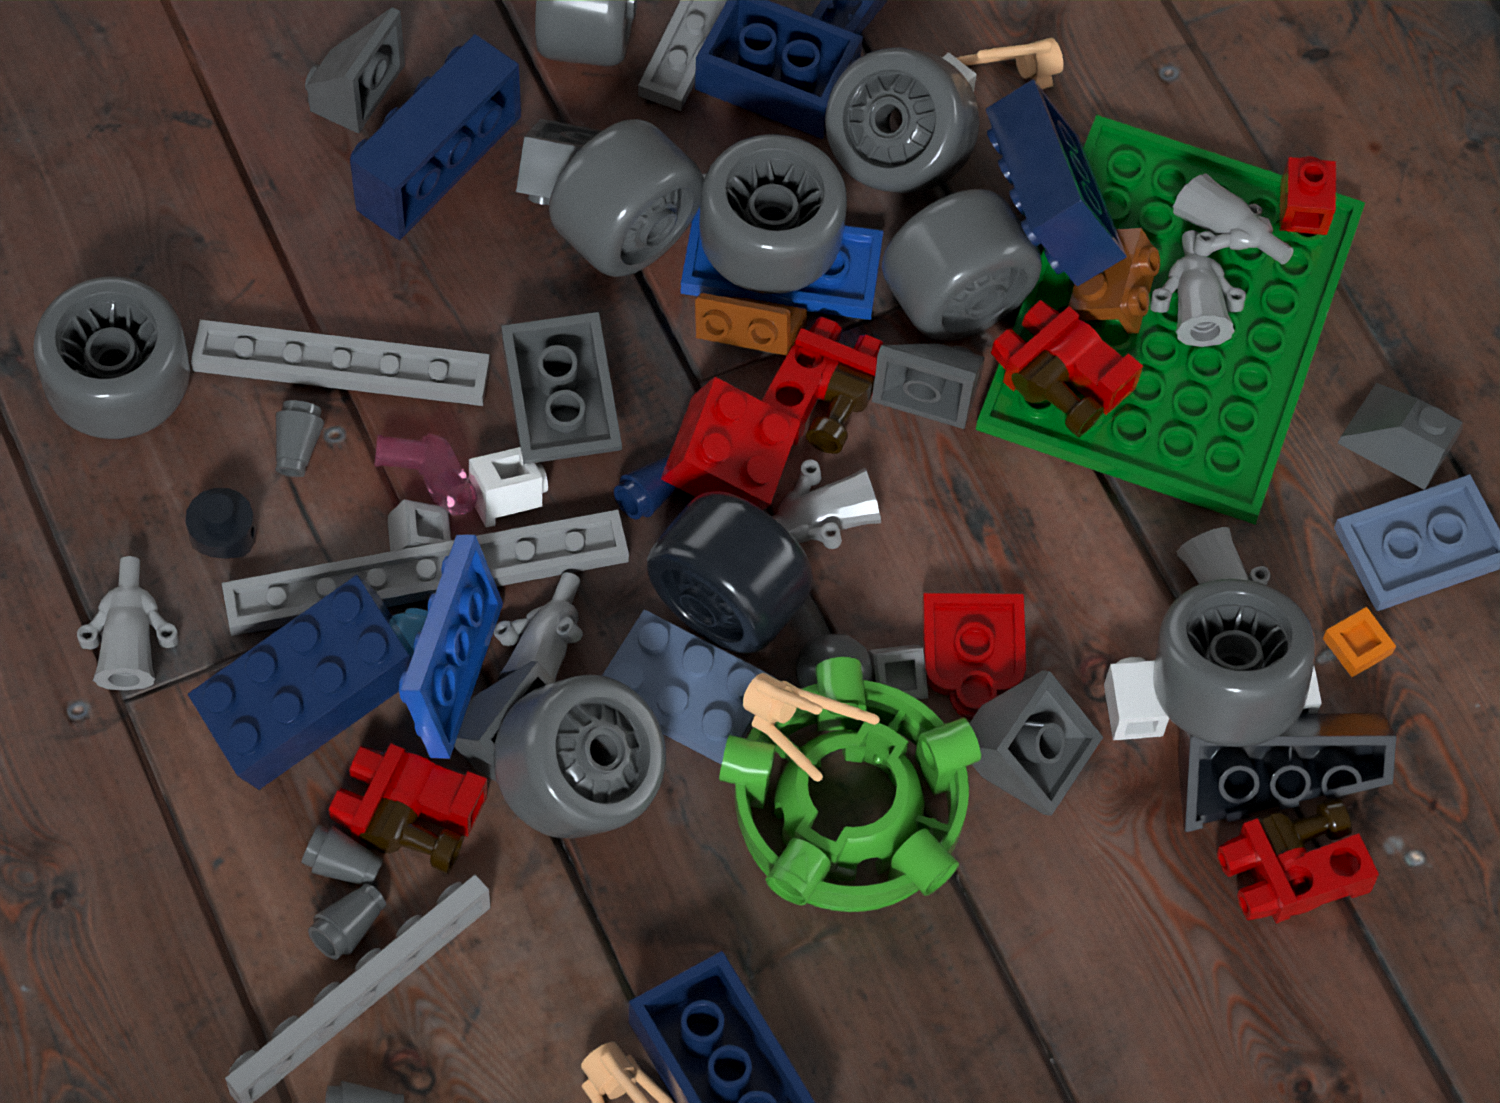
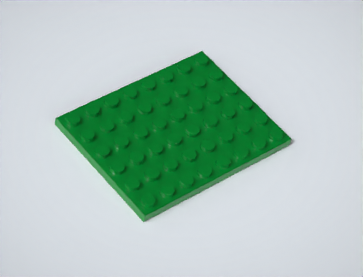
[975,115,1366,525]

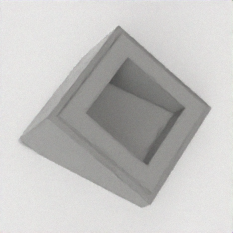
[388,499,451,552]
[869,644,928,699]

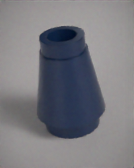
[614,454,677,520]

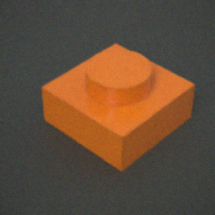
[1322,607,1396,677]

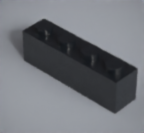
[1178,713,1397,833]

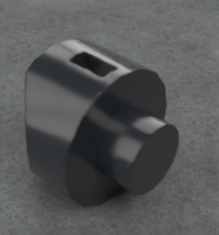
[185,488,257,559]

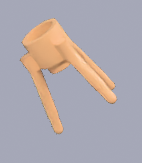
[956,37,1063,89]
[743,673,880,782]
[581,1042,676,1103]

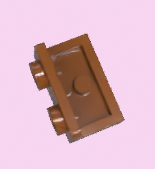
[1068,228,1160,334]
[695,293,807,356]

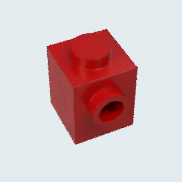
[1279,156,1336,235]

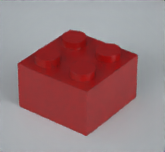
[661,377,801,510]

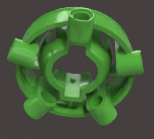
[719,657,981,912]

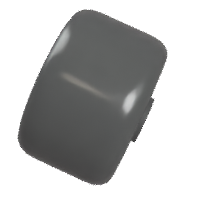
[535,0,638,66]
[825,47,980,193]
[549,119,704,277]
[699,134,847,294]
[882,189,1042,342]
[33,276,190,439]
[1153,579,1316,747]
[494,675,666,838]

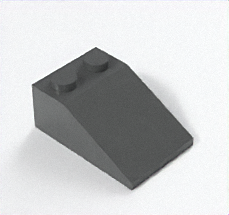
[501,312,622,464]

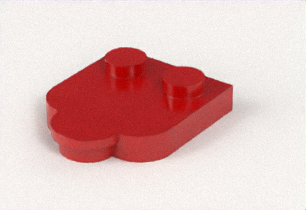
[922,593,1026,720]

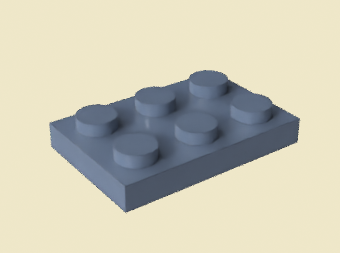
[1334,475,1500,612]
[602,609,777,764]

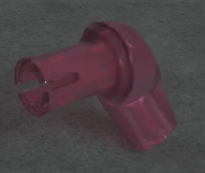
[375,433,477,515]

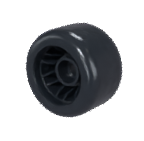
[647,491,813,653]

